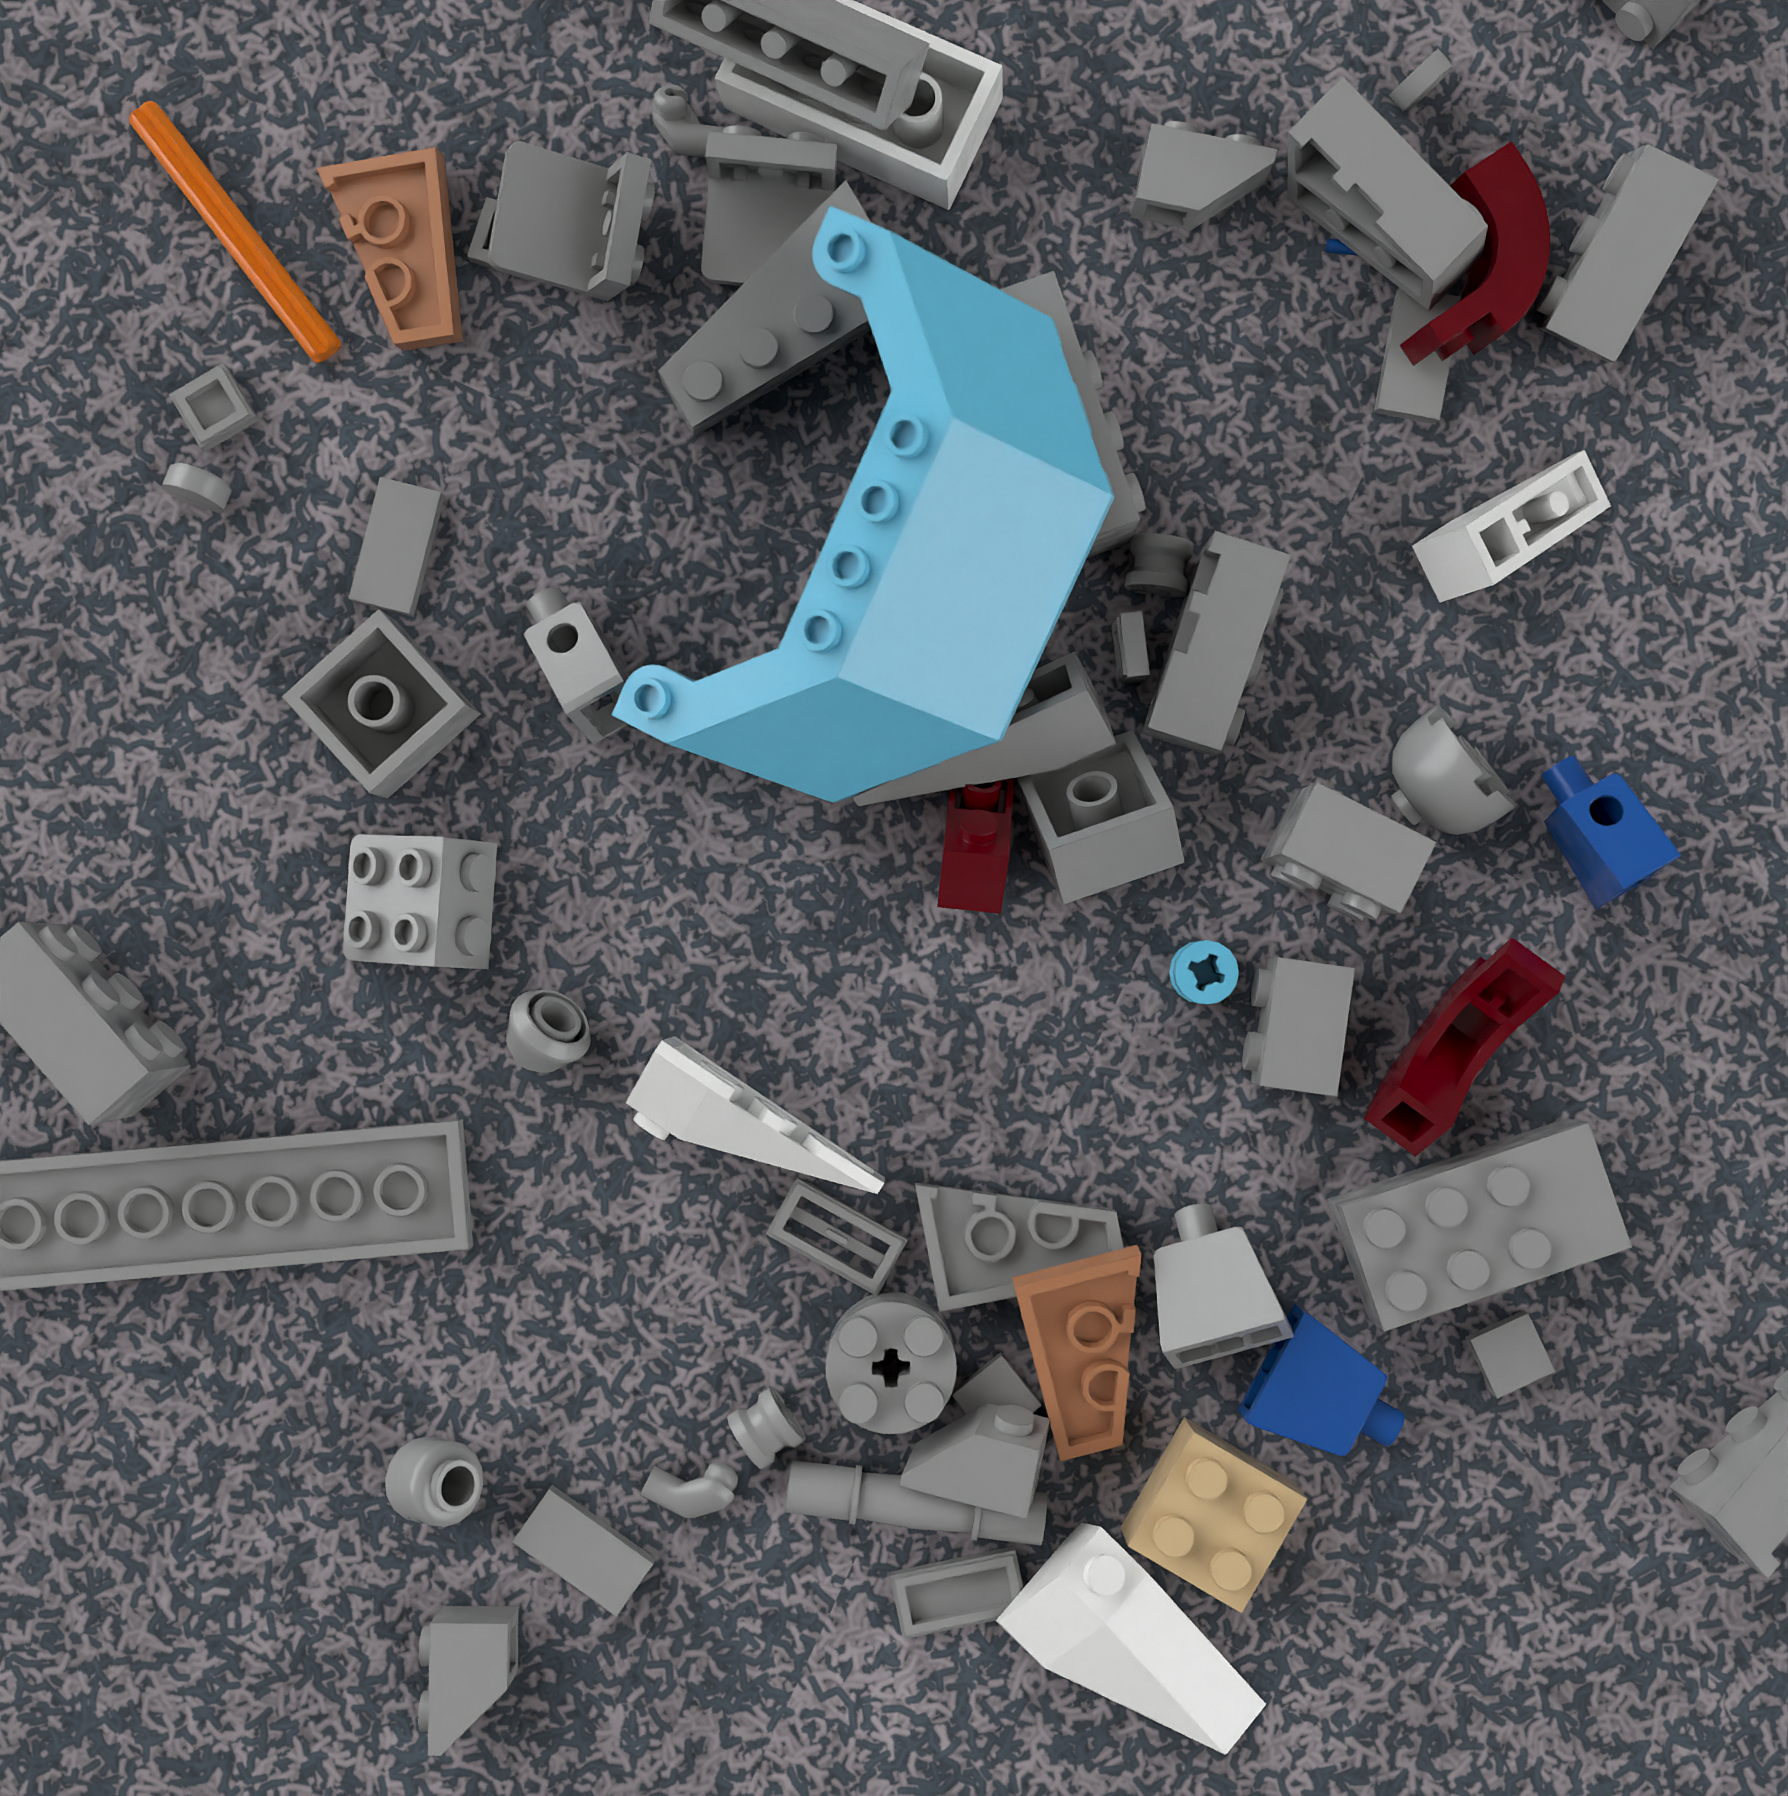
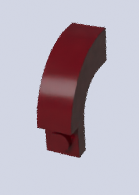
[1399,141,1550,366]
[1363,937,1566,1157]

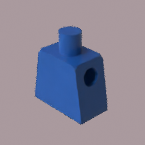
[1541,755,1681,910]
[1237,1304,1405,1456]

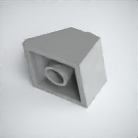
[1016,730,1185,905]

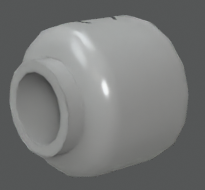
[385,1436,484,1527]

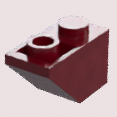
[937,778,1014,914]

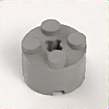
[825,1291,957,1434]

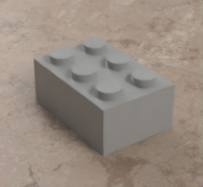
[0,922,190,1125]

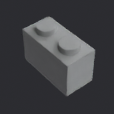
[1242,957,1355,1097]

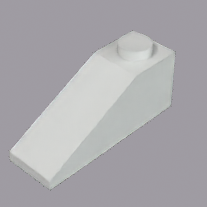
[1412,450,1611,602]

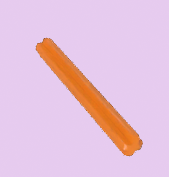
[129,101,341,363]

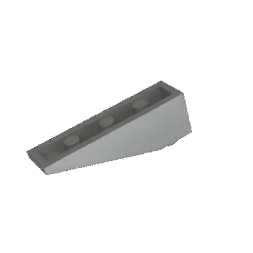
[852,651,1116,806]

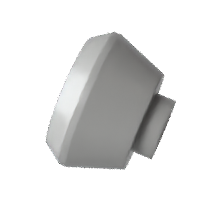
[506,990,591,1073]

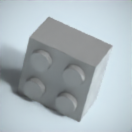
[282,609,481,799]
[1260,782,1436,922]

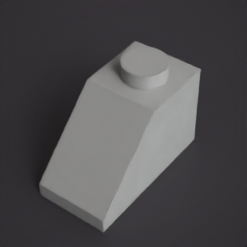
[900,1403,1050,1519]

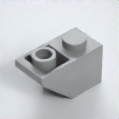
[1130,121,1277,230]
[418,1606,518,1756]

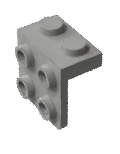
[701,125,837,286]
[488,141,655,301]
[343,834,497,969]

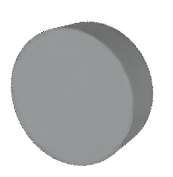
[1389,48,1453,112]
[161,463,232,513]

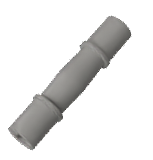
[785,1460,1047,1546]

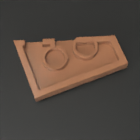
[1012,1245,1142,1461]

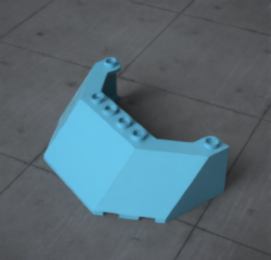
[612,206,1115,803]

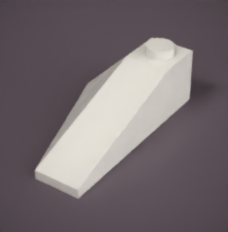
[996,1523,1266,1755]

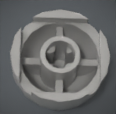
[1391,705,1517,835]

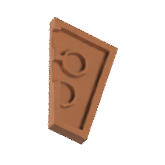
[317,147,463,351]

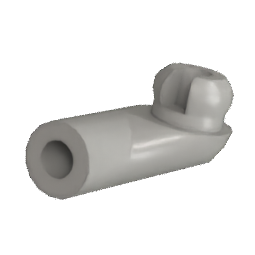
[651,84,725,158]
[640,1462,738,1518]

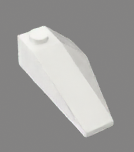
[626,1037,885,1194]

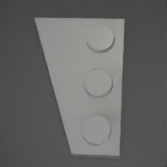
[915,1182,1124,1312]

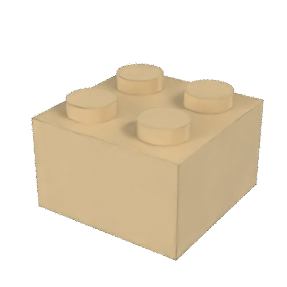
[1121,1417,1307,1613]

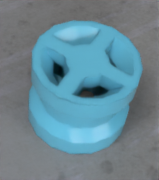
[1169,940,1239,1005]

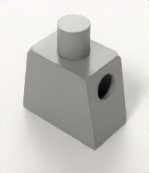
[524,587,628,744]
[1154,1204,1294,1369]

